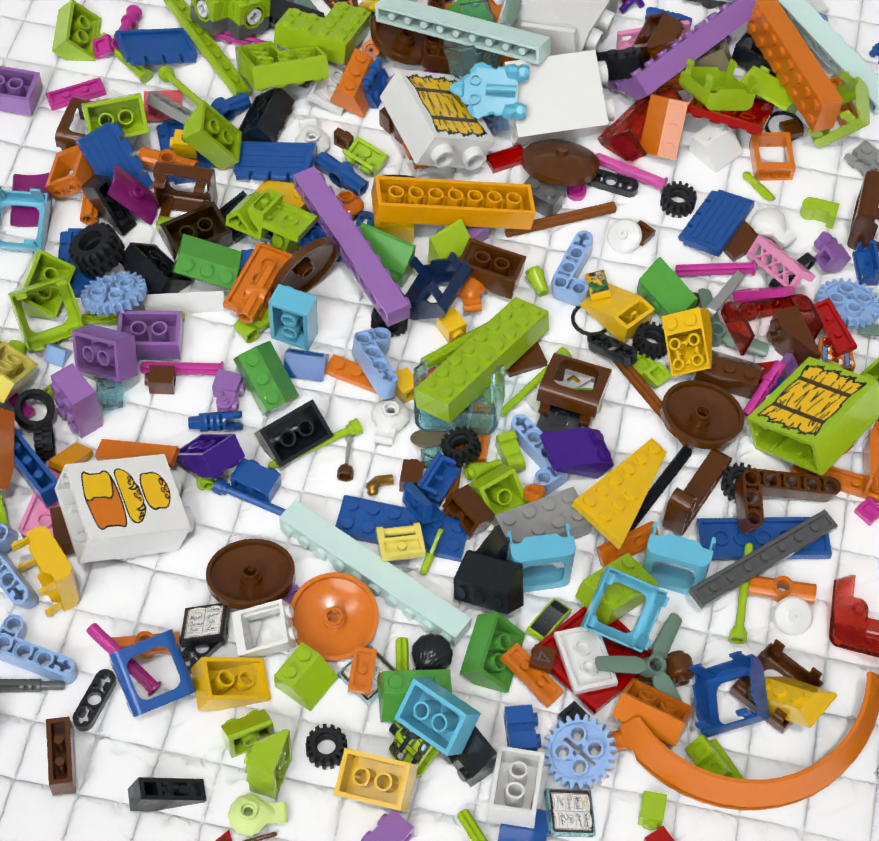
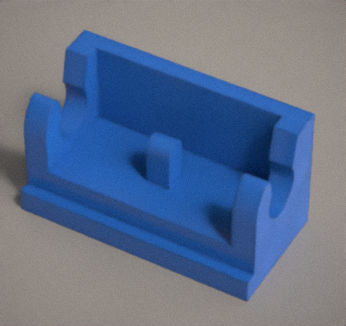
[852,240,879,286]
[417,452,461,505]

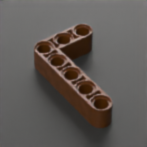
[420,0,477,77]
[662,449,732,536]
[735,468,841,534]

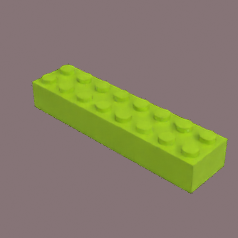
[414,297,550,423]

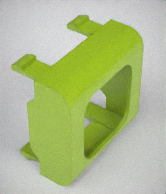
[679,58,757,111]
[807,71,870,148]
[8,274,84,352]

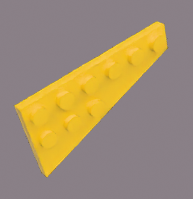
[571,438,667,549]

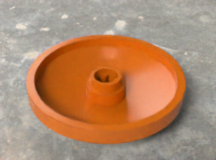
[290,572,379,662]

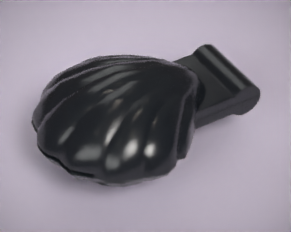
[411,633,453,670]

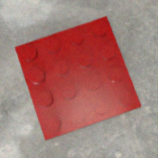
[687,92,775,135]
[531,606,653,714]

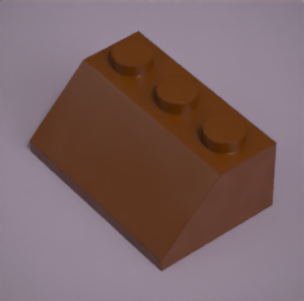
[632,12,683,49]
[695,350,766,399]

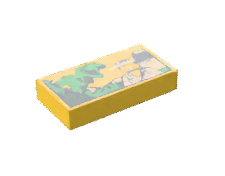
[585,269,611,301]

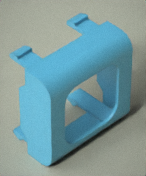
[0,186,51,252]
[642,521,716,596]
[506,523,576,593]
[581,565,670,653]

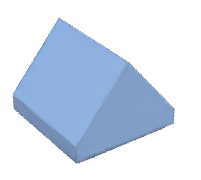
[44,344,73,368]

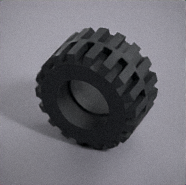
[68,222,125,277]

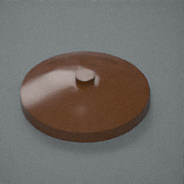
[370,15,444,65]
[521,139,600,186]
[271,237,340,294]
[660,380,744,450]
[206,539,295,610]

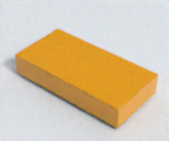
[49,442,93,472]

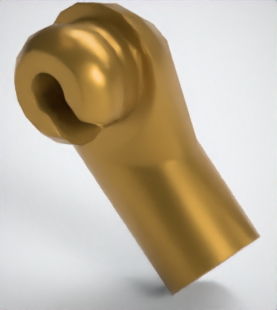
[366,474,394,495]

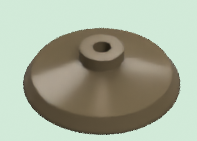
[410,428,447,448]

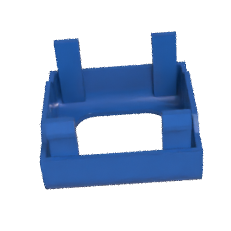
[108,629,196,717]
[689,651,769,737]

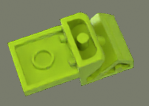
[226,189,318,243]

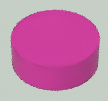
[567,184,587,201]

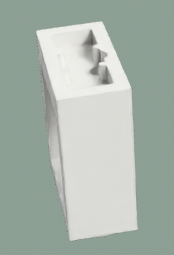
[232,599,298,657]

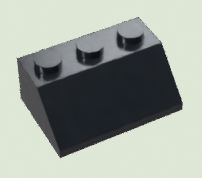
[732,31,776,76]
[596,47,650,81]
[239,87,295,142]
[119,242,193,294]
[254,399,334,468]
[453,550,524,615]
[443,726,497,787]

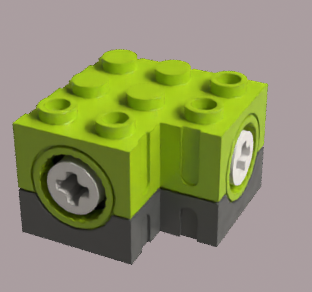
[190,0,271,40]

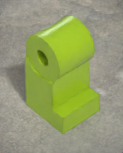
[800,197,840,229]
[495,430,526,472]

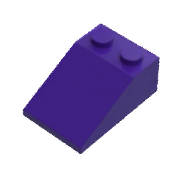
[539,427,614,479]
[176,434,245,479]

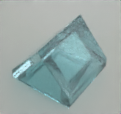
[420,445,442,469]

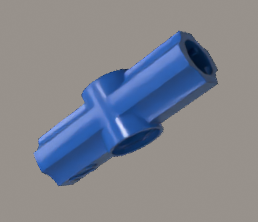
[211,92,251,121]
[315,151,369,196]

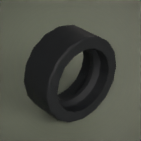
[13,388,55,431]

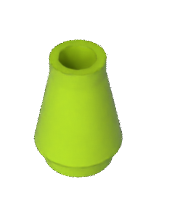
[525,265,549,297]

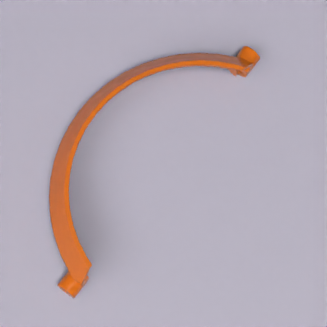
[608,671,879,811]

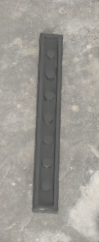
[688,509,838,609]

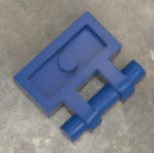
[361,58,389,109]

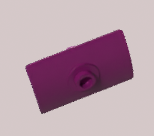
[108,164,158,225]
[10,172,51,227]

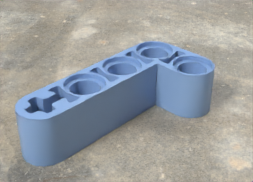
[551,230,593,306]
[352,327,398,399]
[510,414,569,496]
[0,523,38,609]
[0,614,78,685]

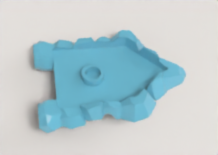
[449,62,529,121]

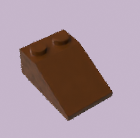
[459,238,527,299]
[766,305,821,366]

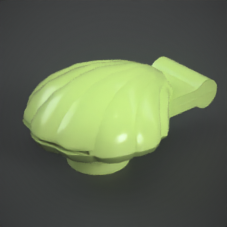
[227,793,288,837]

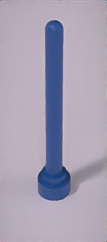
[212,477,286,516]

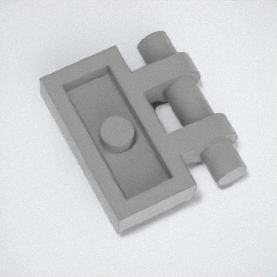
[843,140,879,177]

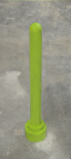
[158,65,203,106]
[498,347,572,417]
[268,418,363,469]
[729,543,753,644]

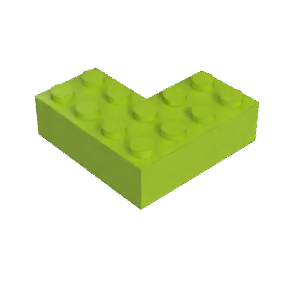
[274,2,372,65]
[235,41,329,91]

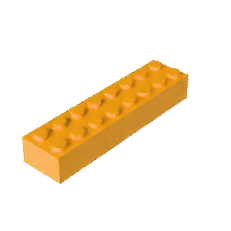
[371,175,536,230]

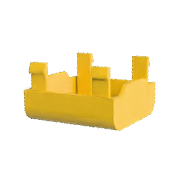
[11,526,80,617]

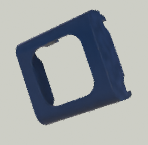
[401,252,472,320]

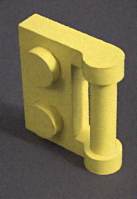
[376,522,426,562]

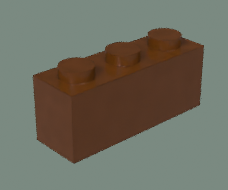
[46,716,76,796]

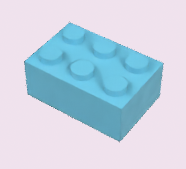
[268,284,318,351]
[394,677,481,756]

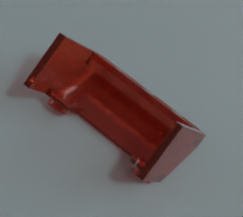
[597,87,689,162]
[721,294,824,356]
[829,574,879,658]

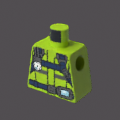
[389,721,439,778]

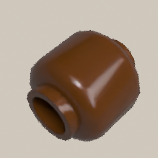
[665,650,695,686]

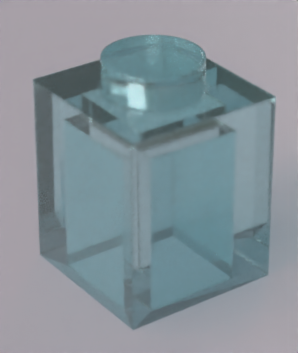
[96,378,124,411]

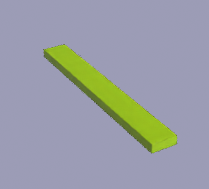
[163,0,252,96]

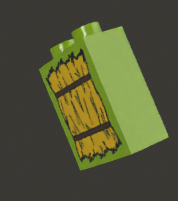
[747,357,879,475]

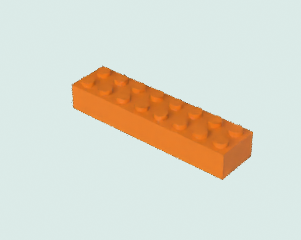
[747,0,843,132]

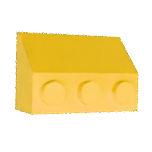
[749,676,838,728]

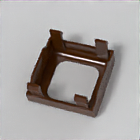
[55,97,121,150]
[153,161,218,220]
[847,171,879,252]
[536,352,612,428]
[729,639,824,734]

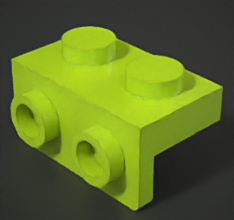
[342,136,390,176]

